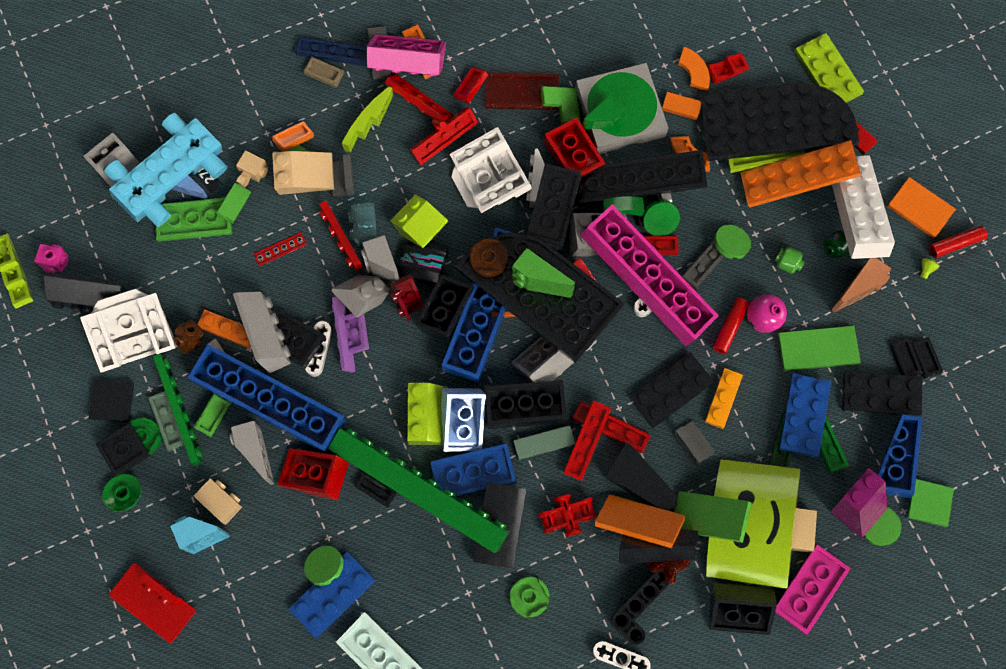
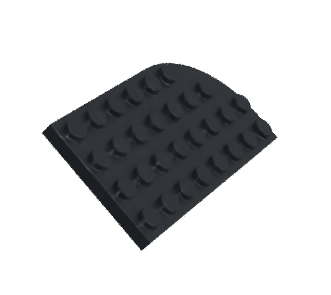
[701,83,859,161]
[455,233,625,364]

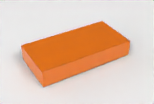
[662,92,702,120]
[272,121,314,152]

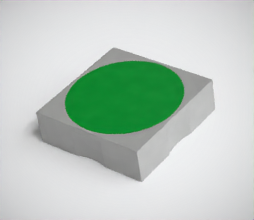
[575,63,668,154]

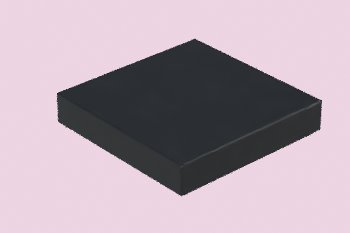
[89,381,134,422]
[95,422,151,477]

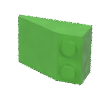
[512,248,575,298]

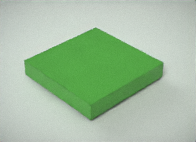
[907,479,954,527]

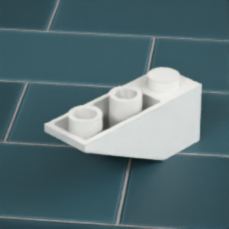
[526,149,545,208]

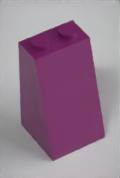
[830,468,887,539]

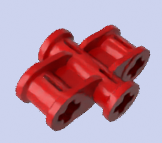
[538,494,598,538]

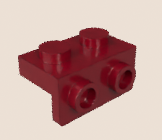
[389,274,424,321]

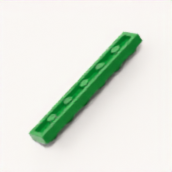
[153,354,203,466]

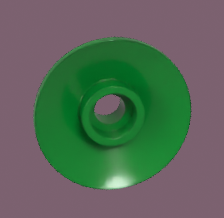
[102,474,142,512]

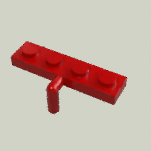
[409,107,478,165]

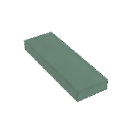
[148,391,184,451]
[513,425,575,460]

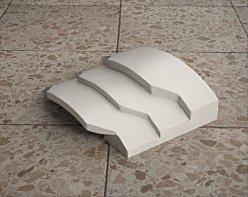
[450,127,532,213]
[80,289,177,373]

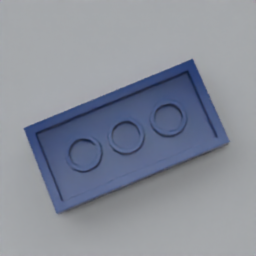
[779,373,831,458]
[431,444,516,497]
[289,552,375,639]

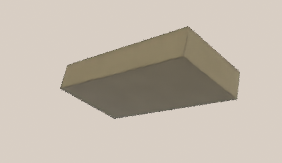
[303,57,345,88]

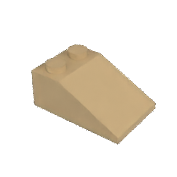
[272,151,335,195]

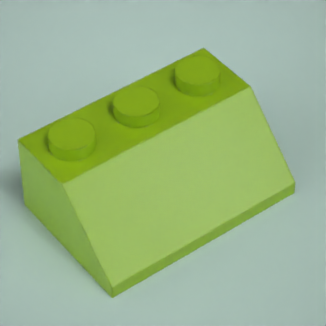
[408,383,448,445]

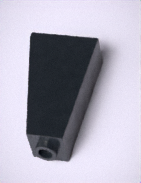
[605,442,678,512]
[619,529,701,564]

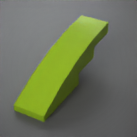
[342,87,393,153]
[0,233,34,309]

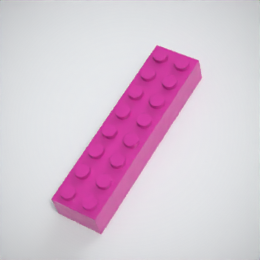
[580,204,719,346]

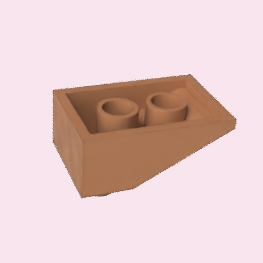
[831,258,892,312]

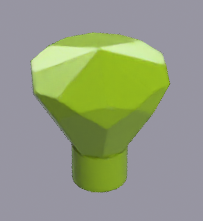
[920,258,940,279]

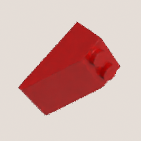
[544,117,605,177]
[278,448,349,500]

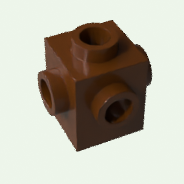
[174,320,204,354]

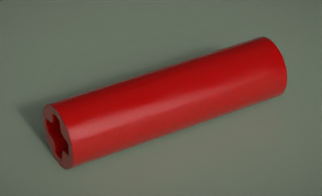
[929,225,988,259]
[712,297,749,354]

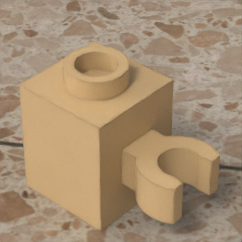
[236,150,268,188]

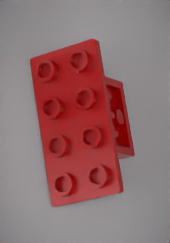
[109,563,196,643]

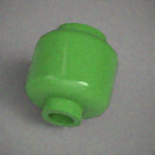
[775,246,805,274]

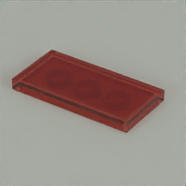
[486,73,559,110]

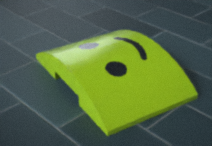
[706,460,800,589]

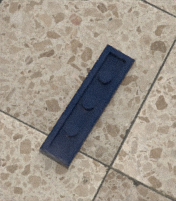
[295,37,367,66]

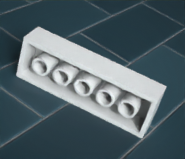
[832,156,895,259]

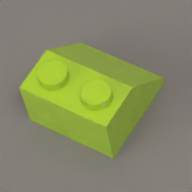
[390,194,448,248]

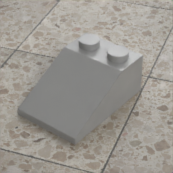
[229,421,274,485]

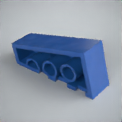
[877,414,923,498]

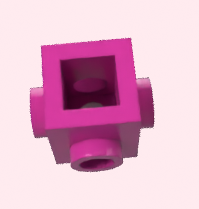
[34,244,68,273]

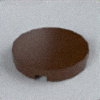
[469,238,508,277]

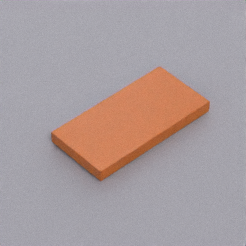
[595,494,685,548]

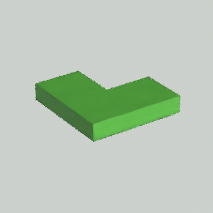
[540,86,580,124]

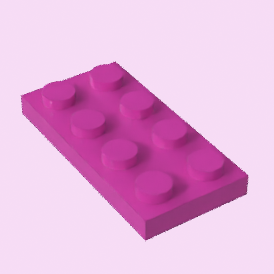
[775,545,851,635]

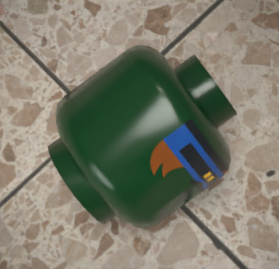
[823,230,849,258]

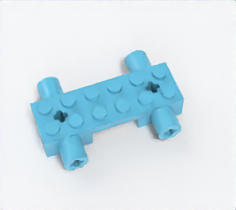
[104,113,227,227]

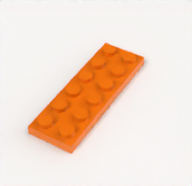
[740,140,861,208]

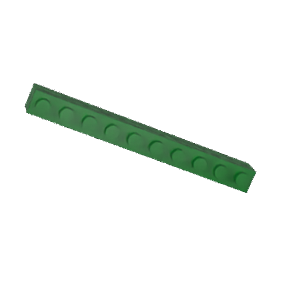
[328,428,510,553]

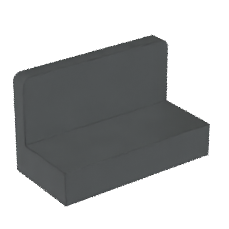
[332,154,355,198]
[674,421,715,466]

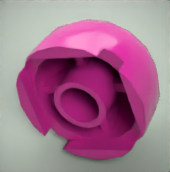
[747,294,787,333]

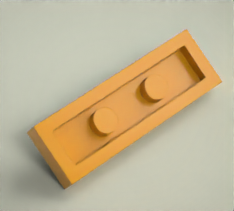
[705,368,743,429]

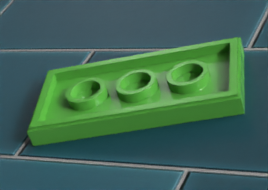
[156,197,233,242]
[778,326,861,371]
[674,491,752,543]

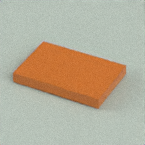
[887,177,956,239]

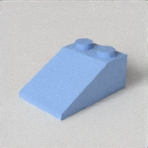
[441,388,486,452]

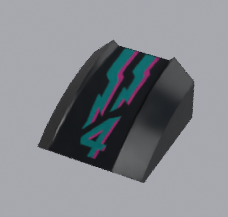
[397,242,449,286]

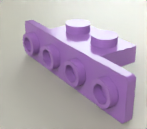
[332,296,369,373]

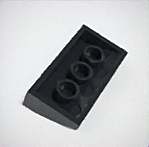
[473,482,526,568]

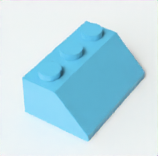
[170,516,230,554]

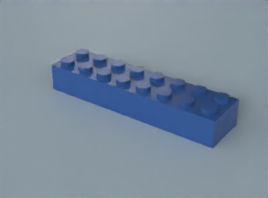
[441,227,518,384]
[187,344,346,454]

